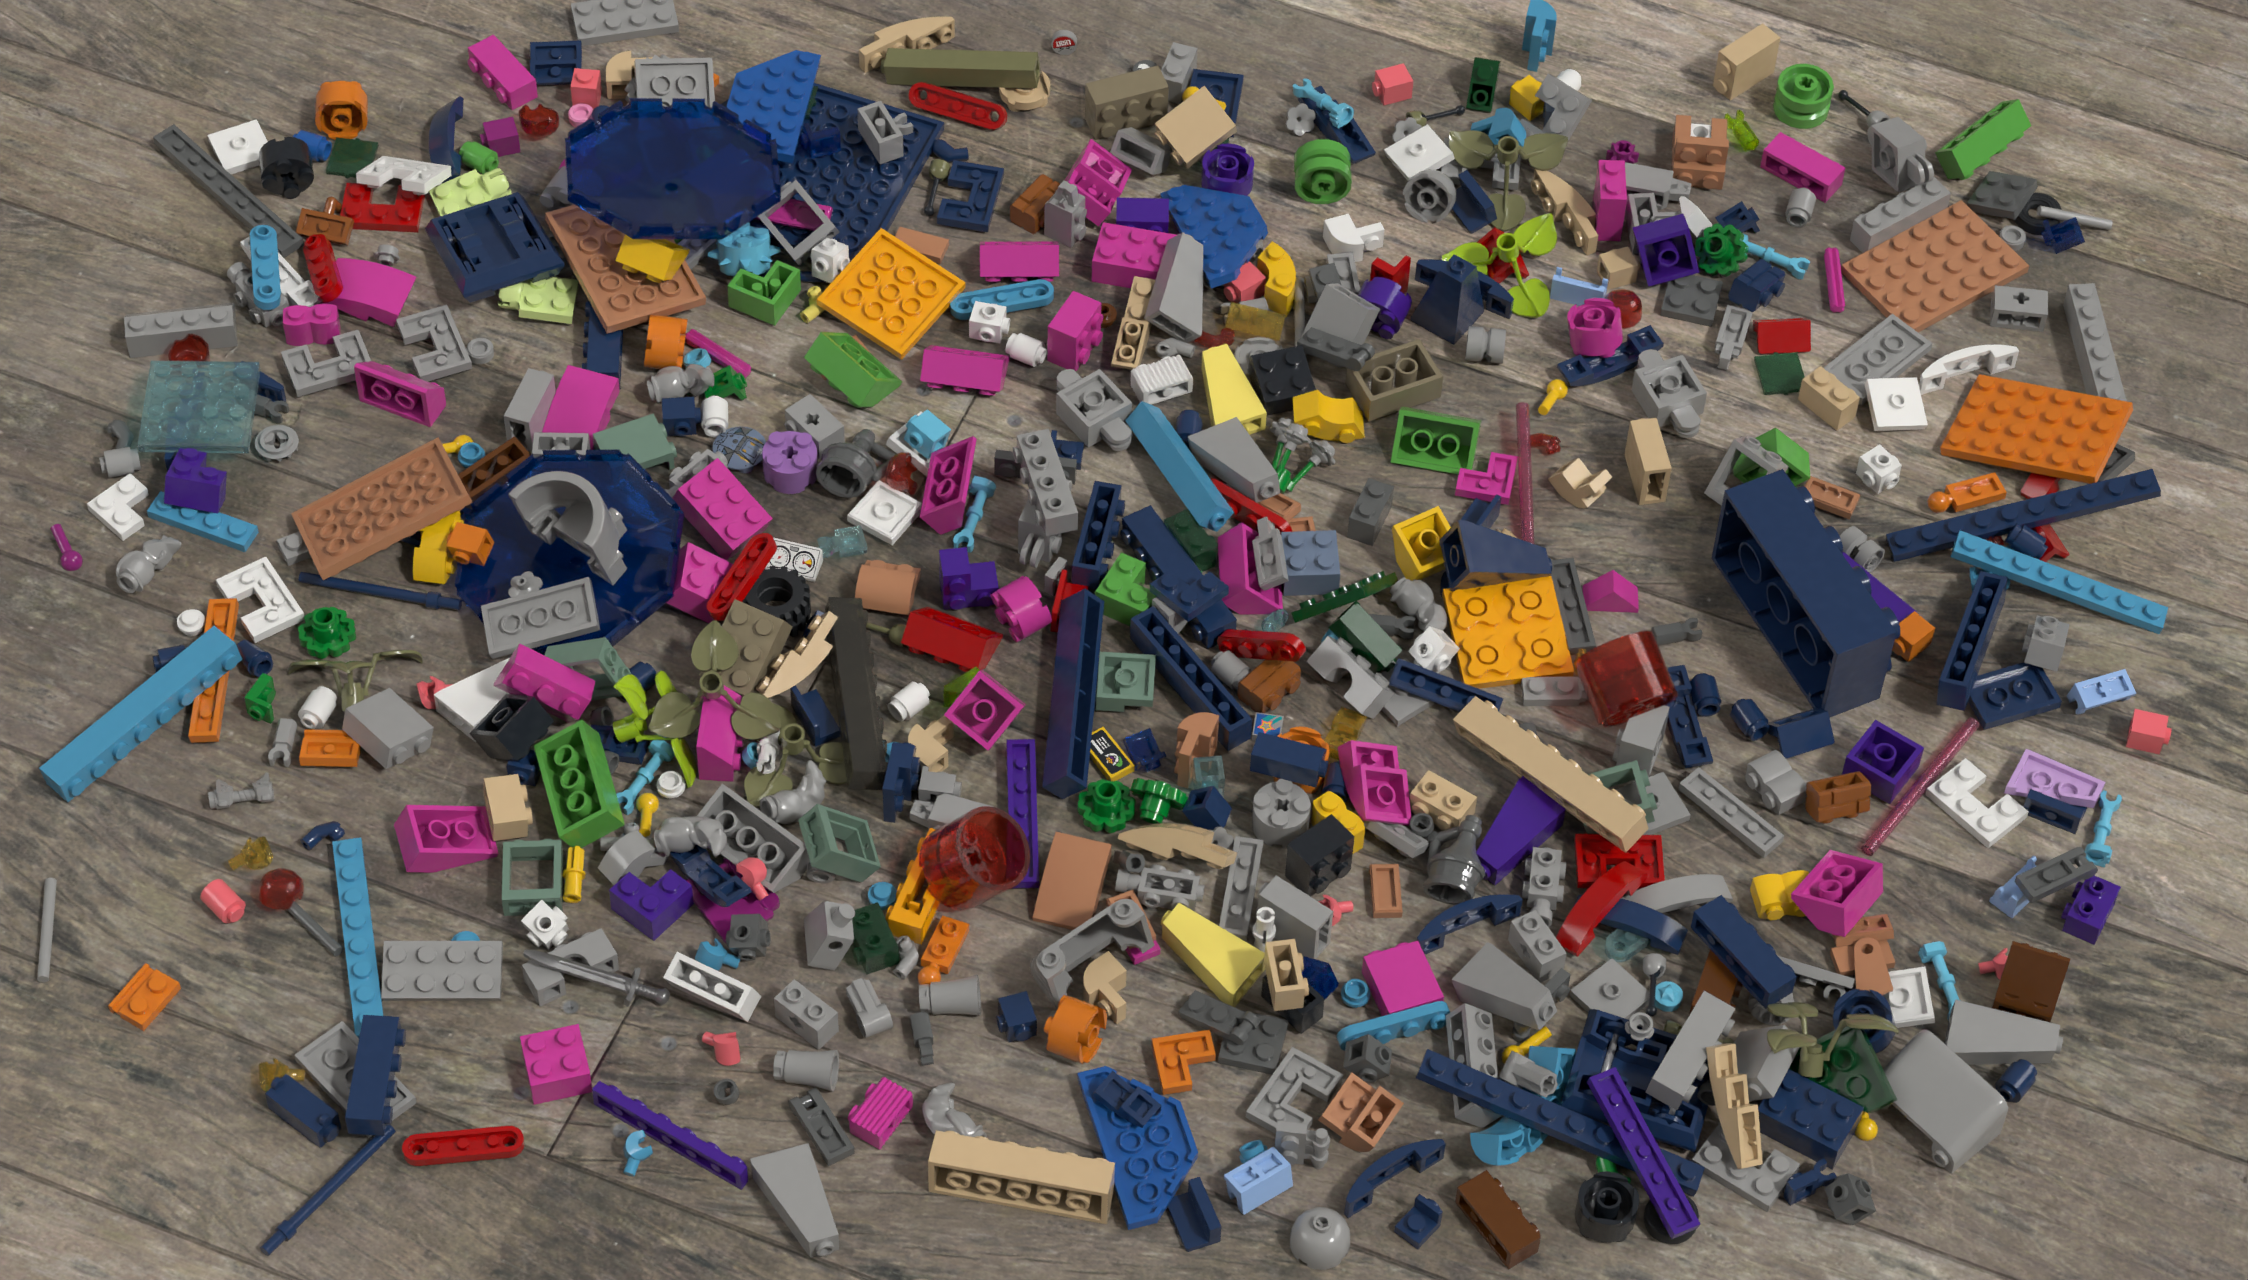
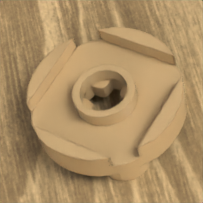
[999,71,1050,112]

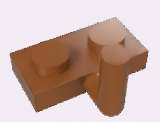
[296,196,354,246]

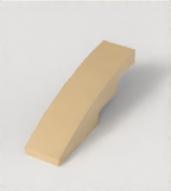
[1706,1043,1763,1169]

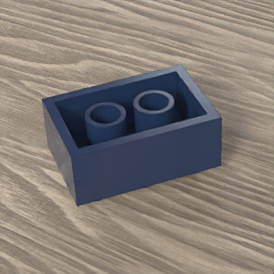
[1758,1069,1864,1170]

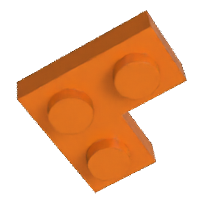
[1151,1030,1216,1095]

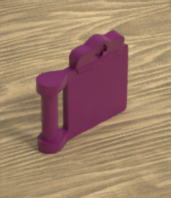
[686,858,780,944]

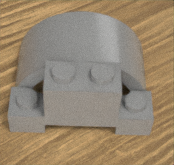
[508,471,627,585]

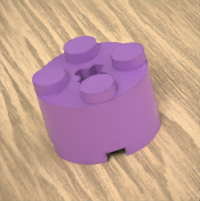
[762,431,818,494]

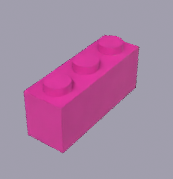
[467,34,538,110]
[1760,132,1845,203]

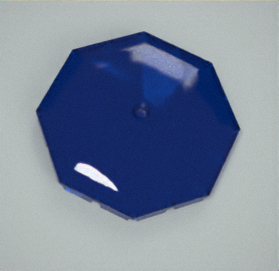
[564,98,781,239]
[455,449,684,655]

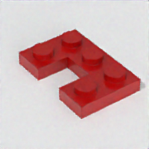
[340,183,425,233]
[1574,834,1665,889]

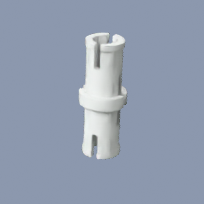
[757,731,780,774]
[1253,907,1276,953]

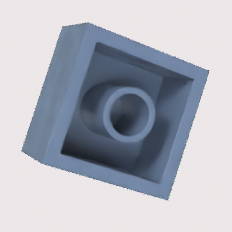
[1281,530,1340,596]

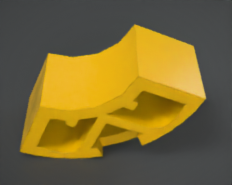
[1257,241,1296,317]
[1293,390,1365,443]
[413,511,464,584]

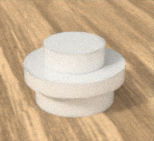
[177,609,206,636]
[657,771,685,799]

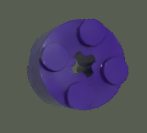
[1201,143,1254,196]
[1358,277,1412,339]

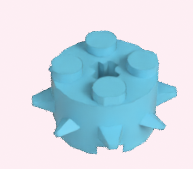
[708,221,781,276]

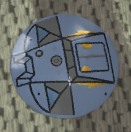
[713,427,766,473]

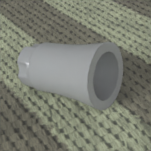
[919,975,981,1016]
[773,1050,839,1092]

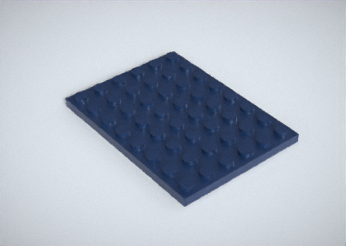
[719,83,944,262]

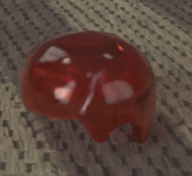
[519,104,560,138]
[1604,289,1642,329]
[168,333,210,377]
[886,451,918,495]
[259,868,304,909]

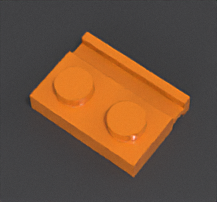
[299,729,361,767]
[108,963,181,1031]

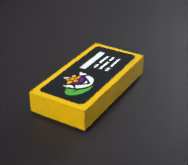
[1090,727,1135,782]

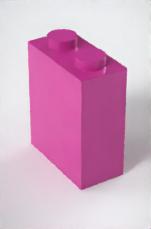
[1592,160,1627,241]
[1362,941,1444,1016]

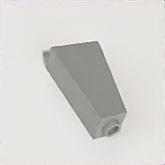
[1144,232,1203,343]
[1188,417,1280,503]
[1452,942,1557,1030]
[1944,999,2063,1065]
[750,1143,839,1257]

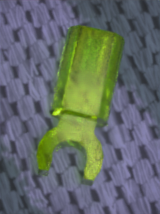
[1724,110,1759,152]

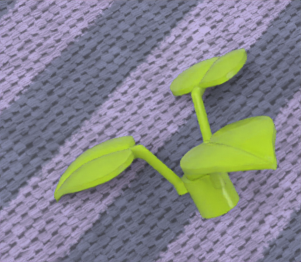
[1442,213,1557,318]
[613,670,697,788]

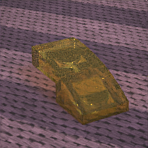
[1225,302,1286,341]
[1324,707,1367,760]

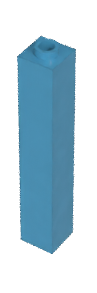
[1125,401,1234,532]

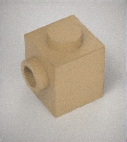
[1597,246,1640,290]

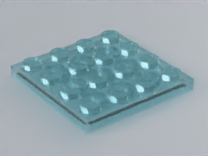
[137,361,261,453]

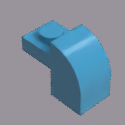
[1471,108,1527,147]

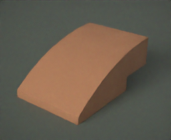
[1033,832,1112,930]

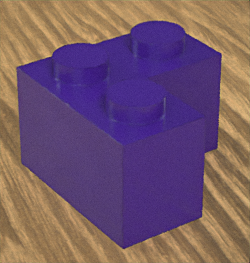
[164,448,227,513]
[939,547,999,610]
[609,869,694,941]

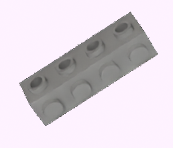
[1850,177,1951,253]
[1013,429,1078,536]
[1646,991,1736,1110]
[1446,1003,1502,1128]

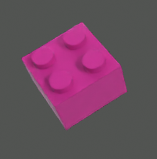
[1047,291,1103,371]
[663,542,733,623]
[944,669,1026,751]
[520,1024,592,1105]

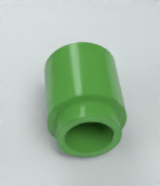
[459,141,499,174]

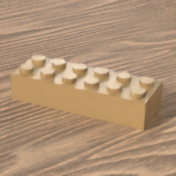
[928,1130,1115,1224]

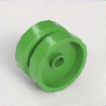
[1773,64,1834,129]
[1294,139,1352,204]

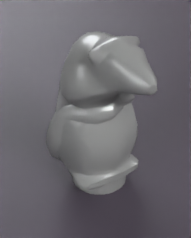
[647,364,714,404]
[116,535,182,593]
[1390,577,1448,632]
[760,760,826,824]
[654,816,727,856]
[922,1083,987,1137]

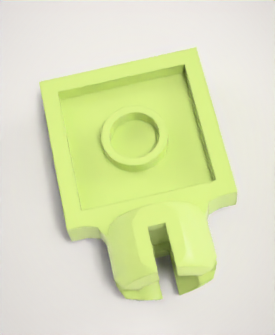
[429,168,512,216]
[498,277,579,324]

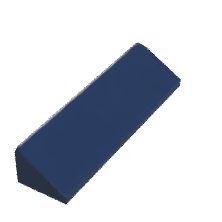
[1389,658,1504,712]

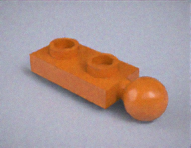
[1928,472,2007,513]
[917,915,969,985]

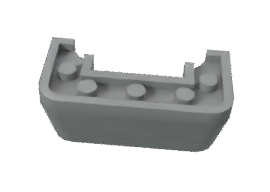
[1030,899,1155,1009]
[1881,1030,2008,1174]

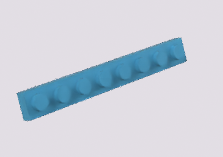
[1951,531,2168,634]
[332,837,384,1038]

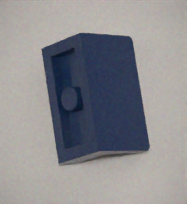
[1452,170,1497,234]
[1461,494,1502,529]
[790,685,841,747]
[1768,708,1835,759]
[2024,789,2087,834]
[1167,1177,1222,1252]

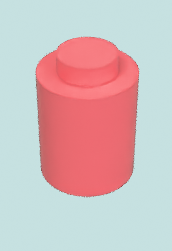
[200,879,246,923]

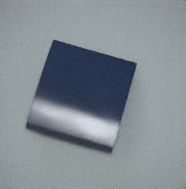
[530,40,582,85]

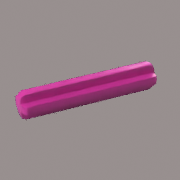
[1824,247,1845,313]
[685,329,751,379]

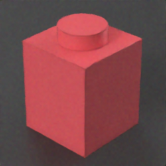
[1372,63,1413,106]
[571,68,602,109]
[1224,261,1266,304]
[2126,709,2172,754]

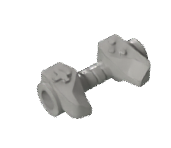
[208,772,275,809]

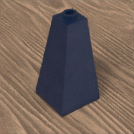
[1410,254,1484,345]
[1439,520,1552,591]

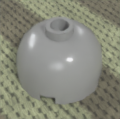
[1403,169,1456,223]
[1290,1207,1350,1270]

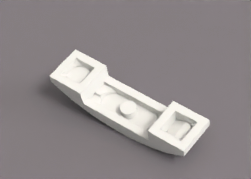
[240,236,321,307]
[1919,345,2019,395]

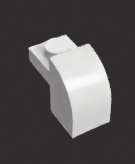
[1323,214,1384,262]

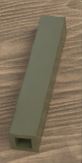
[881,48,1041,88]

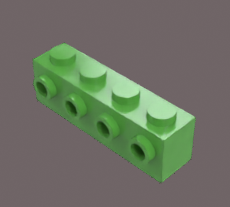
[1935,99,2032,180]

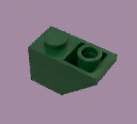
[1466,57,1501,112]

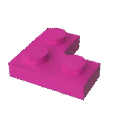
[1455,452,1518,505]

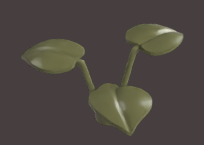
[1449,130,1568,231]
[649,620,781,740]
[288,649,423,712]
[744,703,869,808]
[1767,1002,1899,1078]

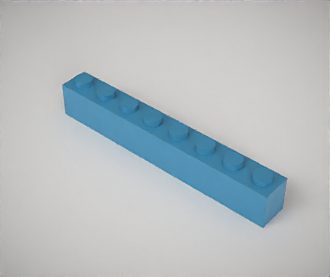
[39,626,242,802]

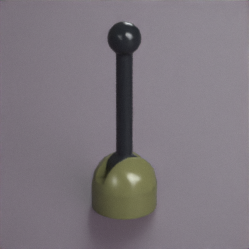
[1405,105,1465,127]
[924,159,951,216]

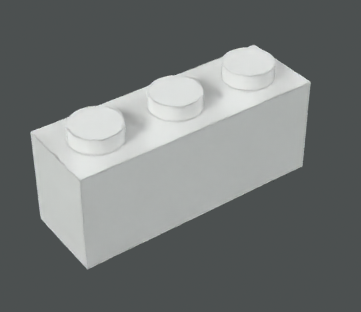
[663,952,761,1022]

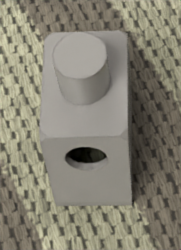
[804,901,855,971]

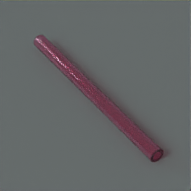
[1516,402,1535,544]
[1861,718,1979,856]

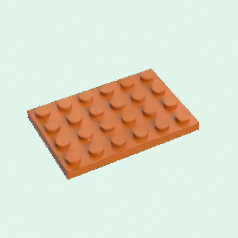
[1940,374,2133,484]

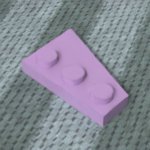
[2004,749,2106,808]

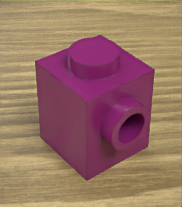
[479,117,520,157]

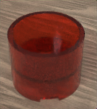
[1574,631,1678,728]
[919,806,1030,910]

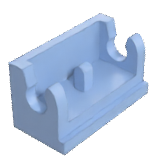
[1550,267,1608,306]
[2067,669,2136,714]
[1989,856,2037,919]
[1224,1146,1293,1215]

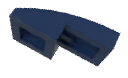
[591,725,650,765]
[1092,1071,1161,1128]

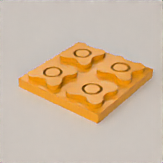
[817,228,966,360]
[1442,576,1574,689]

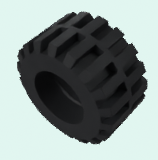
[742,566,811,640]

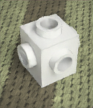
[810,238,850,283]
[969,301,1010,343]
[1856,445,1902,494]
[1408,626,1460,673]
[521,900,569,950]

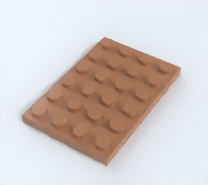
[545,185,706,334]
[1841,200,2029,332]
[291,437,472,580]

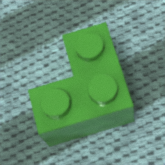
[727,260,801,326]
[1733,427,1810,486]
[1095,552,1156,626]

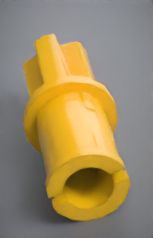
[562,846,586,903]

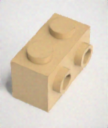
[1798,366,1860,431]
[1410,770,1477,831]
[483,774,533,841]
[1264,939,1309,1011]

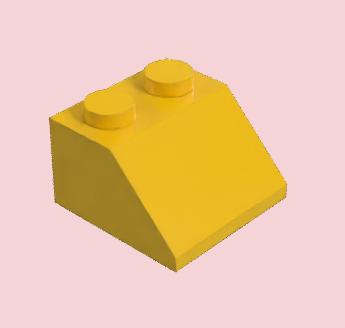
[616,230,690,283]
[1392,506,1451,581]

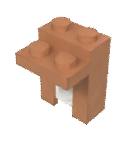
[1671,115,1729,190]

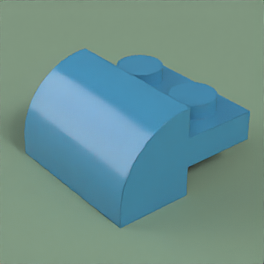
[1522,0,1557,72]

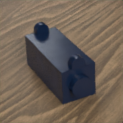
[1250,732,1328,787]
[265,1074,342,1148]

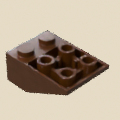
[1992,941,2070,1022]

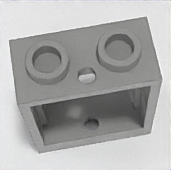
[756,180,839,266]
[1704,436,1789,506]

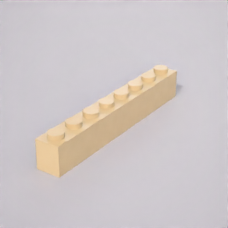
[1453,696,1649,853]

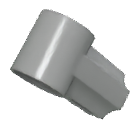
[846,978,893,1038]
[1498,1051,1558,1098]

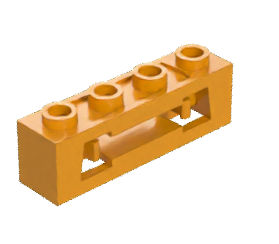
[885,828,963,945]

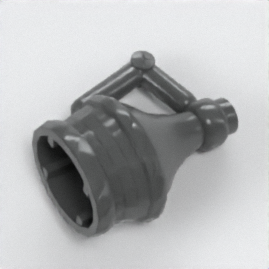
[816,429,903,498]
[1423,815,1485,905]

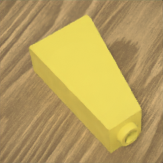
[1201,344,1267,435]
[1161,903,1265,1007]

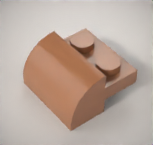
[854,560,921,615]
[1174,712,1219,789]
[1318,1072,1404,1152]

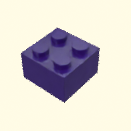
[1632,214,1699,287]
[1842,720,1924,804]

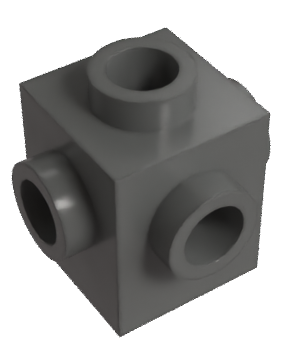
[726,914,771,961]
[1343,1034,1392,1084]
[1825,1173,1876,1225]

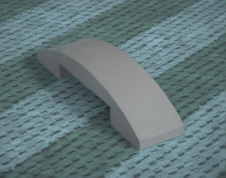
[1622,874,1733,913]

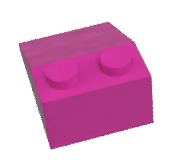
[394,805,499,873]

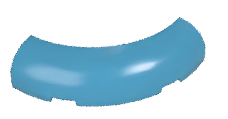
[1470,1046,1576,1166]

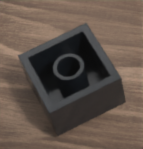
[1247,345,1316,416]
[469,694,554,761]
[1285,814,1354,897]

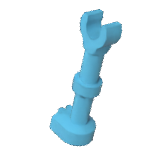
[1293,78,1354,128]
[1743,234,1810,279]
[953,475,996,553]
[616,740,675,815]
[2084,790,2122,868]
[1918,941,1961,1021]

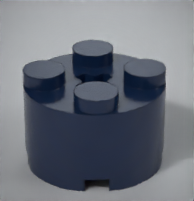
[1833,989,1896,1054]

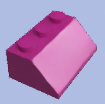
[980,241,1059,282]
[920,345,1010,395]
[354,361,446,428]
[920,436,977,535]
[1218,523,1283,615]
[493,643,595,723]
[696,685,744,782]
[1791,850,1883,937]

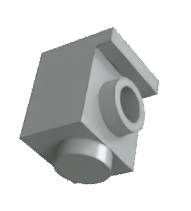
[918,766,962,803]

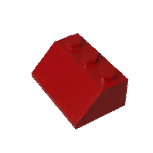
[901,606,1003,673]

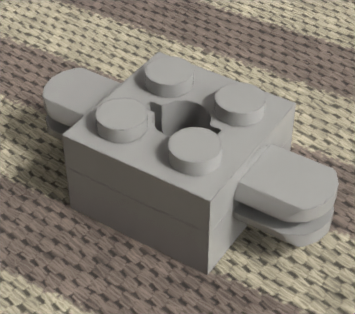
[1867,117,1934,192]
[1631,349,1707,438]
[1056,369,1132,451]
[1018,479,1072,568]

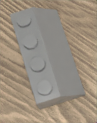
[124,302,238,358]
[697,783,810,893]

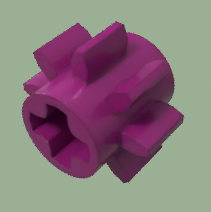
[1606,140,1639,164]

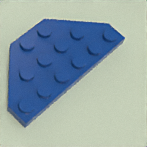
[726,50,821,163]
[1160,185,1268,288]
[1077,1066,1198,1230]

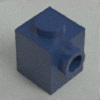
[662,397,701,436]
[1182,786,1232,830]
[996,991,1037,1043]

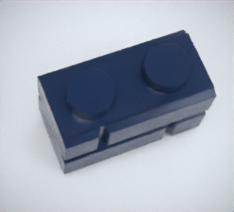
[1728,259,1785,312]

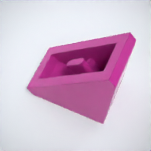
[1582,570,1639,613]

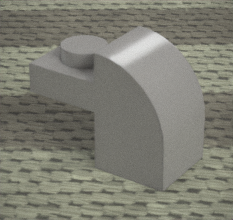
[598,831,669,885]

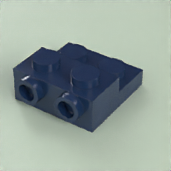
[883,742,921,823]

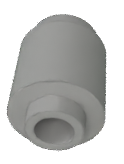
[1785,188,1816,227]
[99,447,141,478]
[1211,651,1250,691]

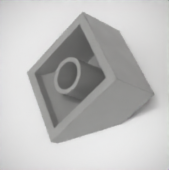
[1612,705,1670,777]

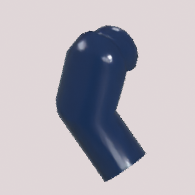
[932,139,969,163]
[300,821,345,851]

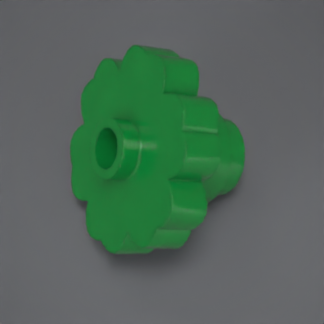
[1694,223,1749,277]
[298,607,356,659]
[1130,778,1188,824]
[1077,779,1136,833]

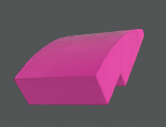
[1065,139,1132,227]
[317,258,416,327]
[542,365,620,457]
[1338,740,1412,826]

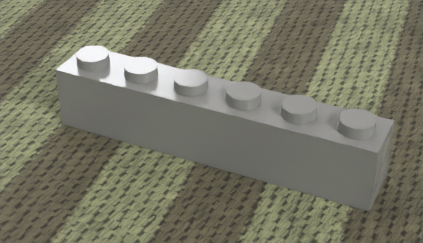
[2063,283,2127,401]

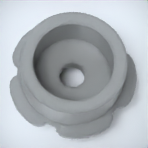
[374,245,400,267]
[1625,1012,1654,1041]

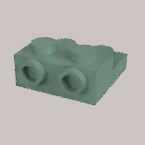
[1095,652,1156,712]

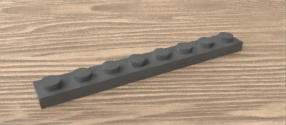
[153,124,304,258]

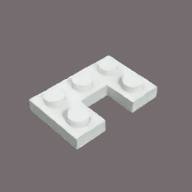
[356,156,452,195]
[216,557,305,643]
[1925,758,2029,848]

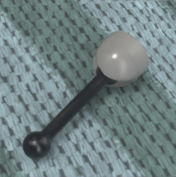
[1838,90,1890,127]
[1642,953,1666,1017]

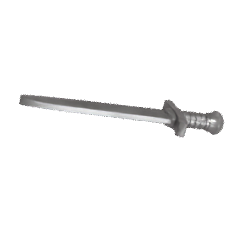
[523,950,670,1007]

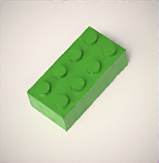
[534,720,625,848]

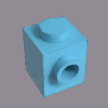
[904,409,951,459]

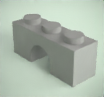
[1307,636,1395,719]
[522,928,619,1006]

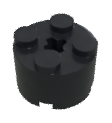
[259,137,314,199]
[1575,1171,1639,1243]

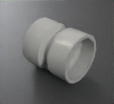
[1465,326,1506,364]
[1840,526,1885,573]

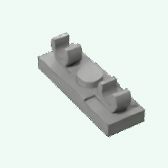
[1777,955,1855,999]

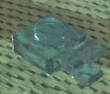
[817,525,867,558]

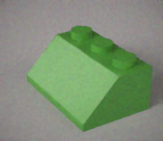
[804,332,902,408]
[1391,407,1482,474]

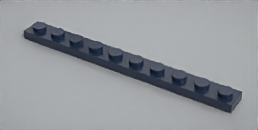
[1886,469,2161,562]
[1416,1049,1705,1197]

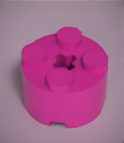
[1567,298,1623,358]
[991,576,1052,642]

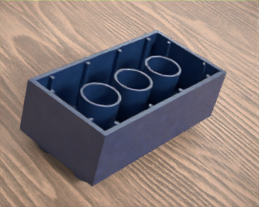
[1711,469,1900,718]

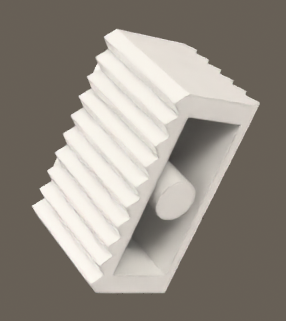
[1131,354,1193,405]

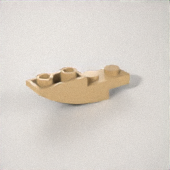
[859,17,955,73]
[1531,169,1598,256]
[1111,276,1155,370]
[756,611,838,699]
[1118,823,1237,869]

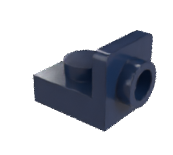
[1715,201,1760,233]
[1051,430,1084,470]
[506,750,541,787]
[1394,1194,1443,1250]

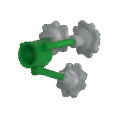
[1269,418,1336,494]

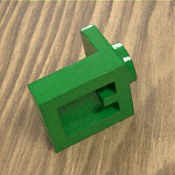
[705,365,747,400]
[244,673,276,724]

